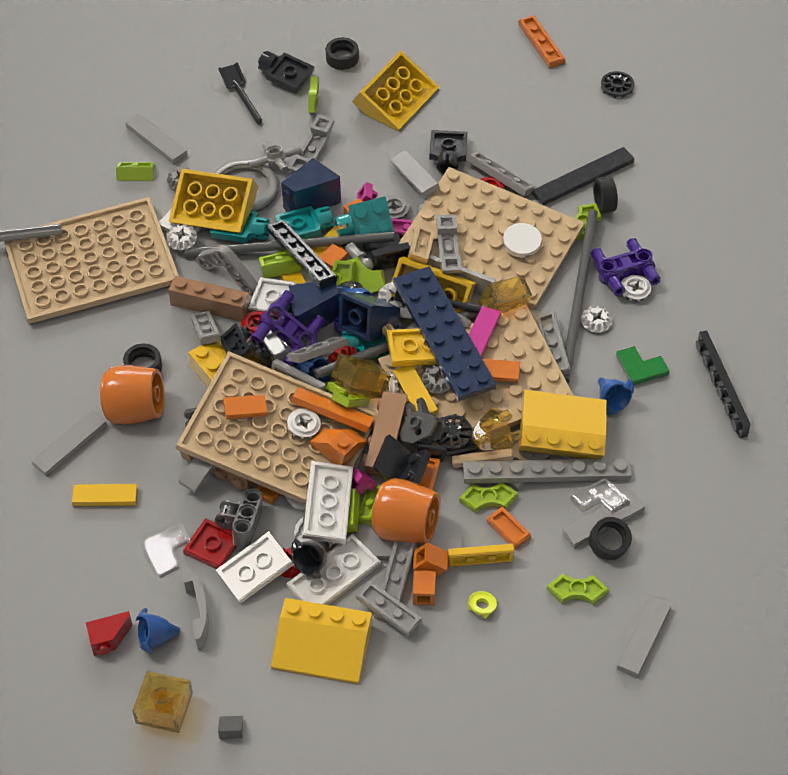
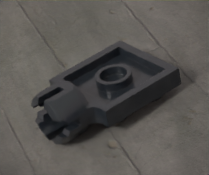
[258,51,314,93]
[429,130,468,175]

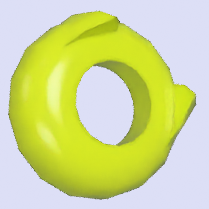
[468,591,497,619]

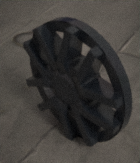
[601,71,634,98]
[436,414,472,450]

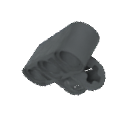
[215,489,262,548]

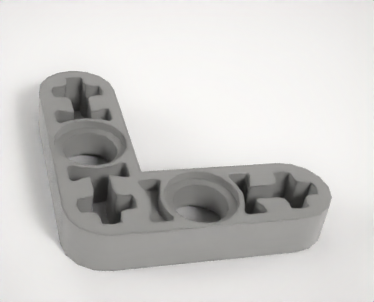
[196,245,258,294]

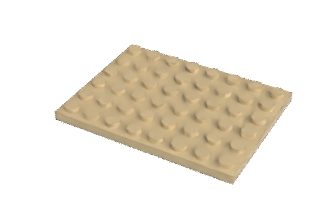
[398,167,585,309]
[4,197,179,324]
[378,304,574,448]
[176,351,378,504]

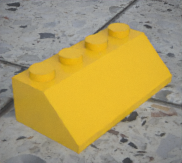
[391,256,477,313]

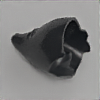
[291,538,330,579]

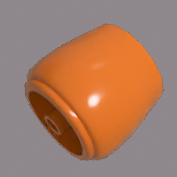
[100,365,165,425]
[372,478,440,544]

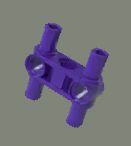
[591,238,661,296]
[251,290,325,367]

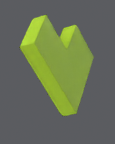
[326,381,371,408]

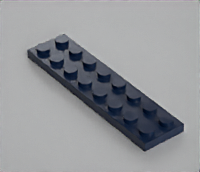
[393,266,496,402]

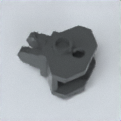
[399,397,446,446]

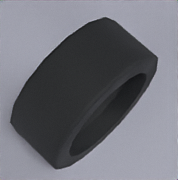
[325,37,359,70]
[593,176,618,214]
[123,343,163,373]
[588,517,632,560]

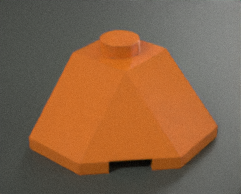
[309,429,368,465]

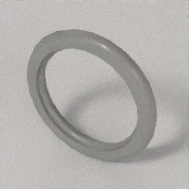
[215,160,279,211]

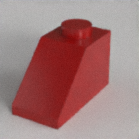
[86,611,133,656]

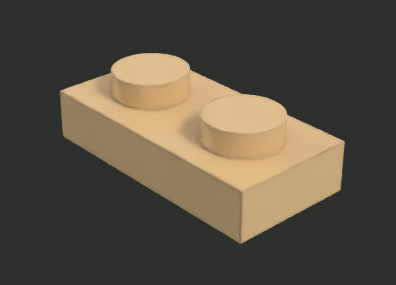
[408,224,435,264]

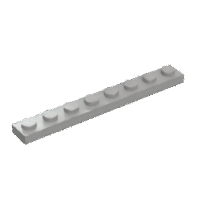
[462,458,632,484]

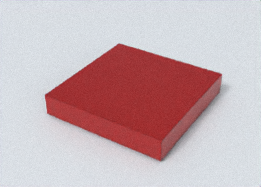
[183,518,237,569]

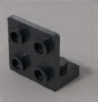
[362,233,410,271]
[220,323,272,367]
[373,435,432,485]

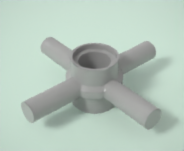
[248,142,302,173]

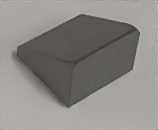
[218,716,243,739]

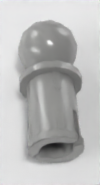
[345,243,374,270]

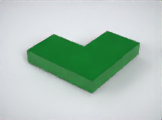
[616,346,669,385]

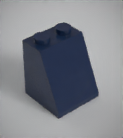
[281,158,341,212]
[288,282,342,340]
[338,292,400,342]

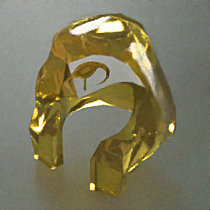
[472,407,522,451]

